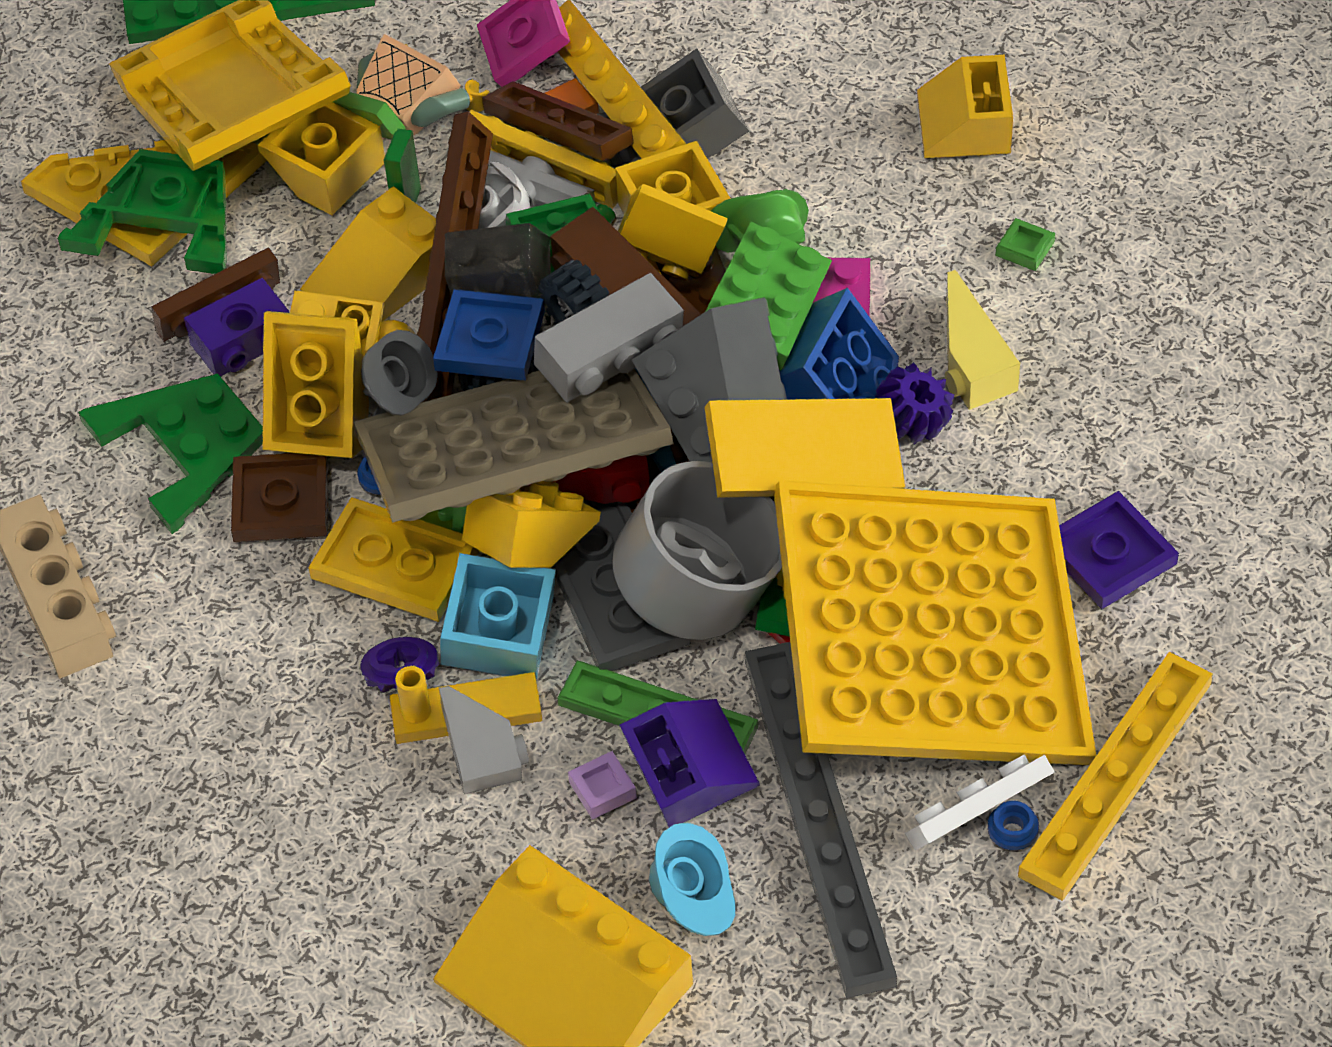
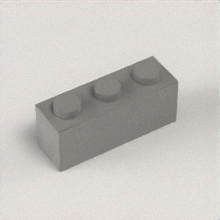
[534,273,684,403]

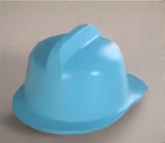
[649,823,735,936]

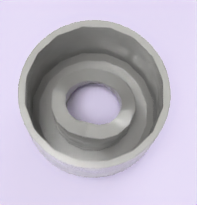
[612,461,782,640]

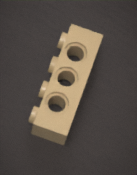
[0,494,116,679]

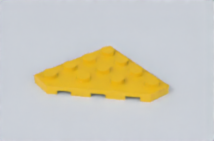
[21,140,267,267]

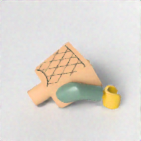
[356,34,490,141]

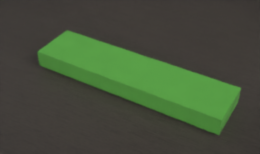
[557,660,758,754]

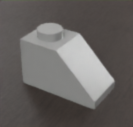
[439,686,529,794]

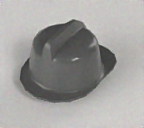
[361,330,438,416]

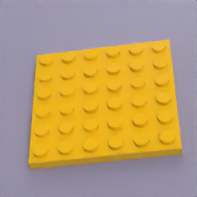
[774,481,1097,765]

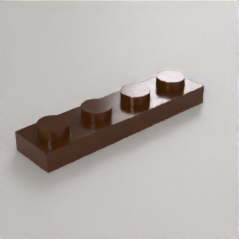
[482,81,634,161]

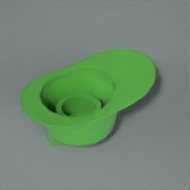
[711,189,809,253]

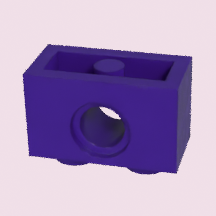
[184,278,290,377]

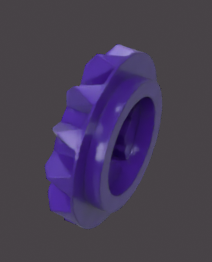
[360,637,440,693]

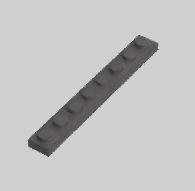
[745,642,897,999]

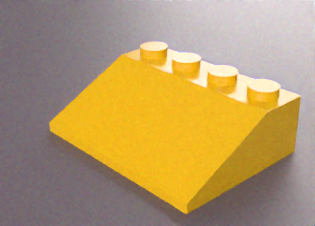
[433,845,693,1047]

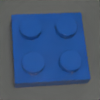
[433,289,545,381]

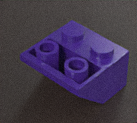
[620,699,760,828]

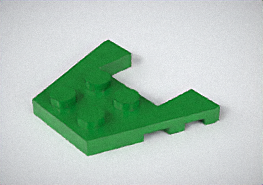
[57,149,227,274]
[78,373,263,534]

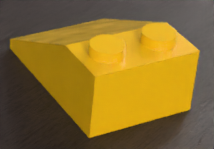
[300,186,436,321]
[263,311,369,458]

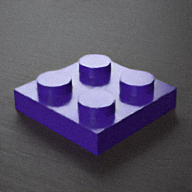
[1059,491,1179,610]

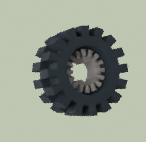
[539,260,610,325]

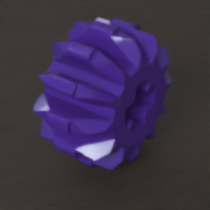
[875,362,954,445]

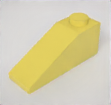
[945,270,1020,410]

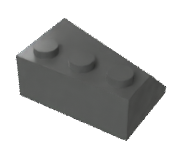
[632,297,787,462]

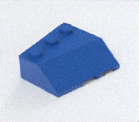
[779,287,899,400]

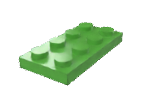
[705,222,832,370]

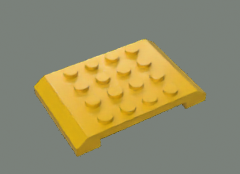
[109,0,351,171]

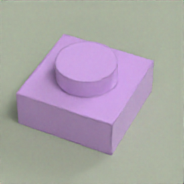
[568,751,637,820]

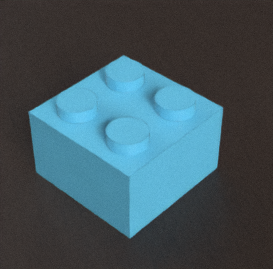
[440,553,555,679]

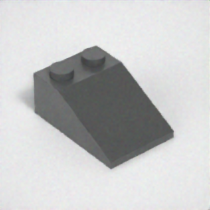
[600,48,749,169]

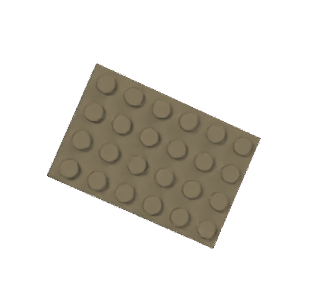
[354,368,673,523]

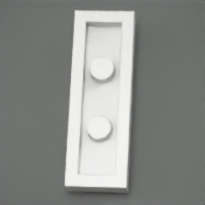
[905,754,1055,850]

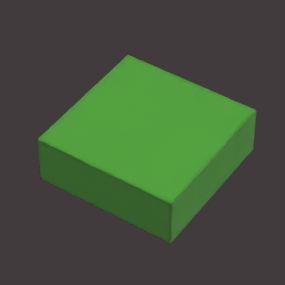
[995,218,1056,271]

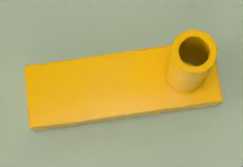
[389,666,543,744]

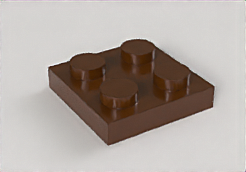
[231,453,328,542]

